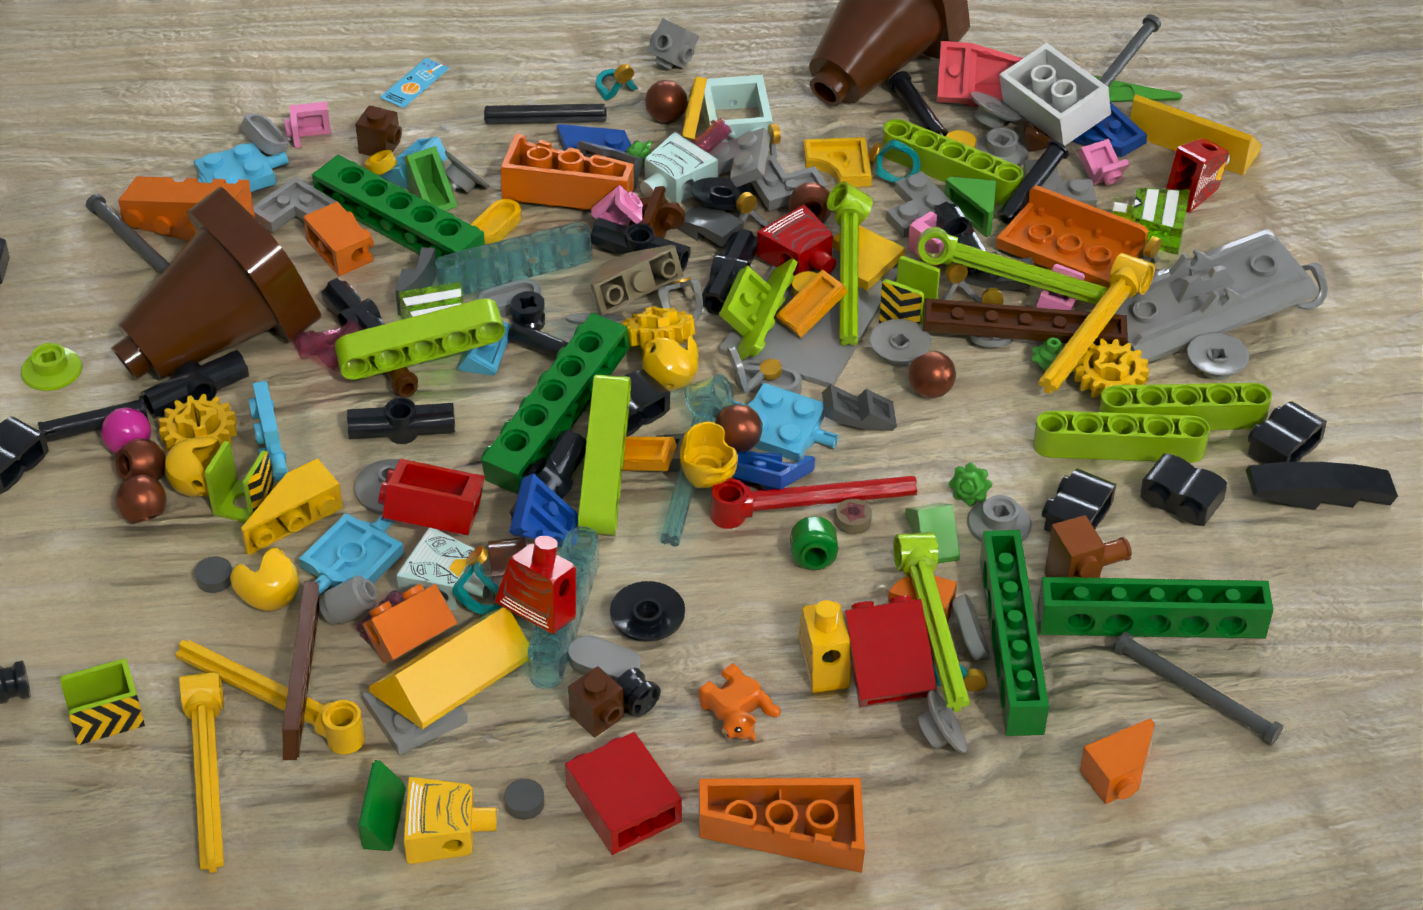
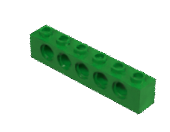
[312,155,486,277]
[481,313,630,495]
[980,530,1049,736]
[1038,577,1274,639]

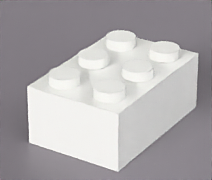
[999,43,1111,146]

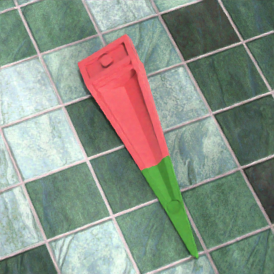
[937,41,1183,107]

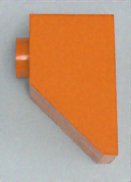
[1080,718,1155,804]

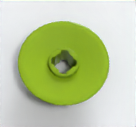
[20,343,83,391]

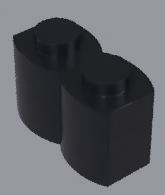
[590,369,670,436]
[1248,401,1327,464]
[0,416,49,494]
[1140,454,1227,526]
[1042,468,1117,533]

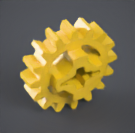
[622,306,695,349]
[1073,339,1149,398]
[159,394,237,452]

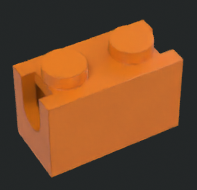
[303,201,374,276]
[362,583,457,664]

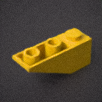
[241,458,343,555]

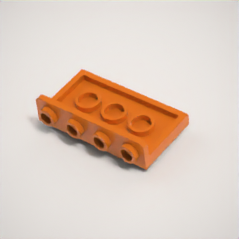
[996,185,1148,290]

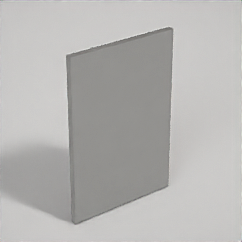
[719,250,897,387]

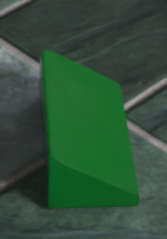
[358,760,406,851]

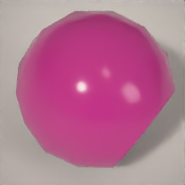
[101,407,151,454]

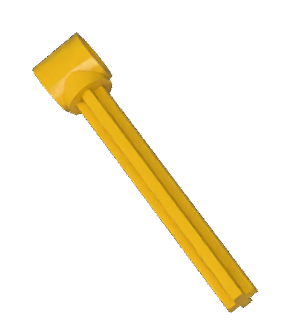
[1038,253,1155,394]
[175,640,366,755]
[179,671,224,873]

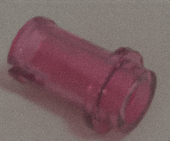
[691,118,732,153]

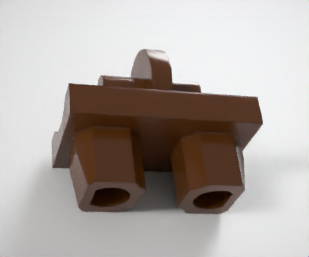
[628,186,686,238]

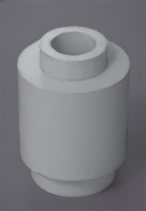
[319,575,377,625]

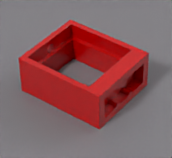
[378,458,485,536]

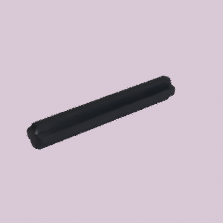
[484,103,607,124]

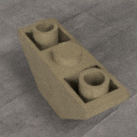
[590,245,683,316]

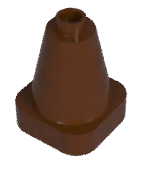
[809,0,970,106]
[111,187,322,380]

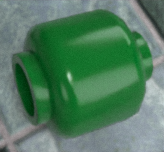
[790,516,839,571]

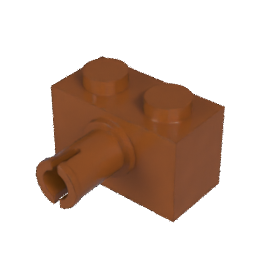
[1044,515,1132,578]

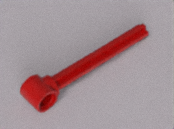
[710,476,918,529]

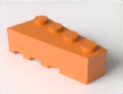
[501,133,634,210]
[118,176,255,241]
[699,778,865,873]

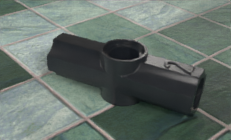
[935,201,987,277]
[590,217,691,272]
[702,228,757,315]
[321,278,385,335]
[141,350,249,419]
[347,397,455,444]
[509,429,587,521]

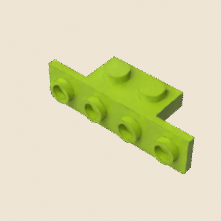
[719,258,798,361]

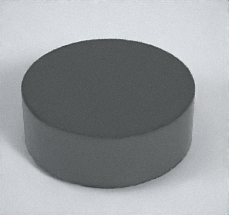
[195,556,232,593]
[504,779,545,820]

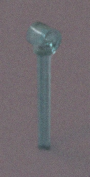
[660,374,734,547]

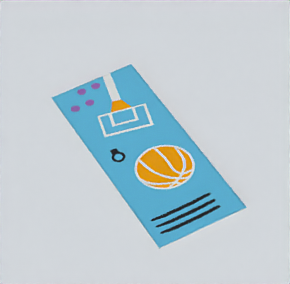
[380,58,450,108]

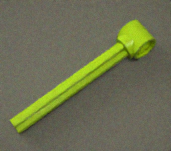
[827,181,873,346]
[917,227,1107,305]
[893,532,970,712]

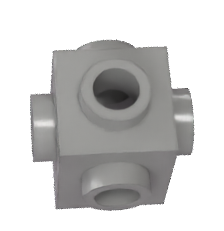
[647,18,699,69]

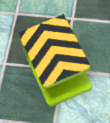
[879,256,940,326]
[205,441,275,523]
[59,658,145,745]

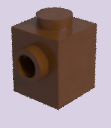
[355,105,402,156]
[568,666,624,738]

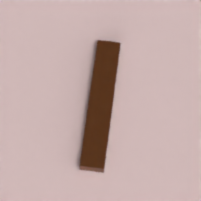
[923,298,1128,346]
[282,581,319,760]

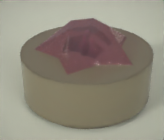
[835,499,872,534]

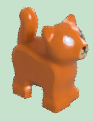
[698,663,781,742]

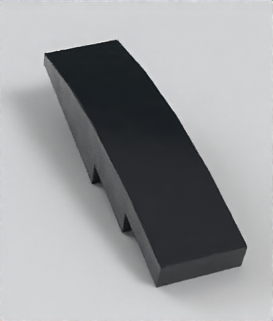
[1246,462,1398,510]

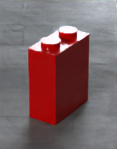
[844,595,937,708]
[565,731,682,855]

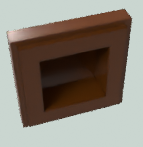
[1023,122,1052,152]

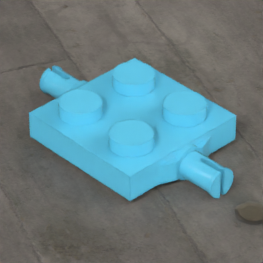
[194,142,289,192]
[248,381,288,482]
[725,383,839,462]
[299,513,404,597]

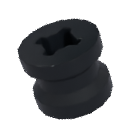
[511,291,545,331]
[0,660,31,704]
[616,667,661,717]

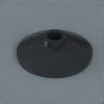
[691,177,755,213]
[610,581,685,642]

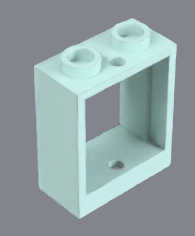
[702,75,773,148]

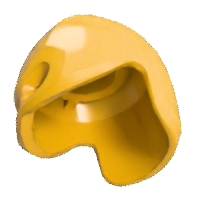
[641,336,699,391]
[680,422,738,488]
[165,437,221,498]
[230,547,299,612]

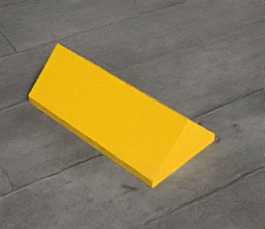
[1130,94,1262,176]
[369,607,534,730]

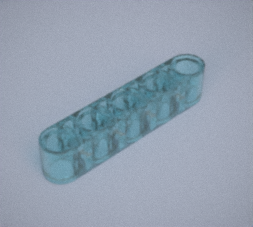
[435,222,593,296]
[528,527,599,689]

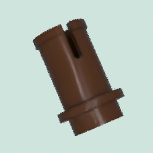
[385,367,418,397]

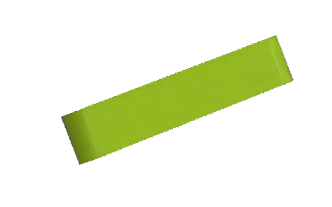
[882,119,1023,205]
[335,298,505,380]
[578,375,631,536]
[1099,383,1272,430]
[1033,410,1210,463]

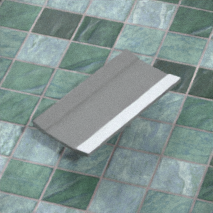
[1115,229,1319,363]

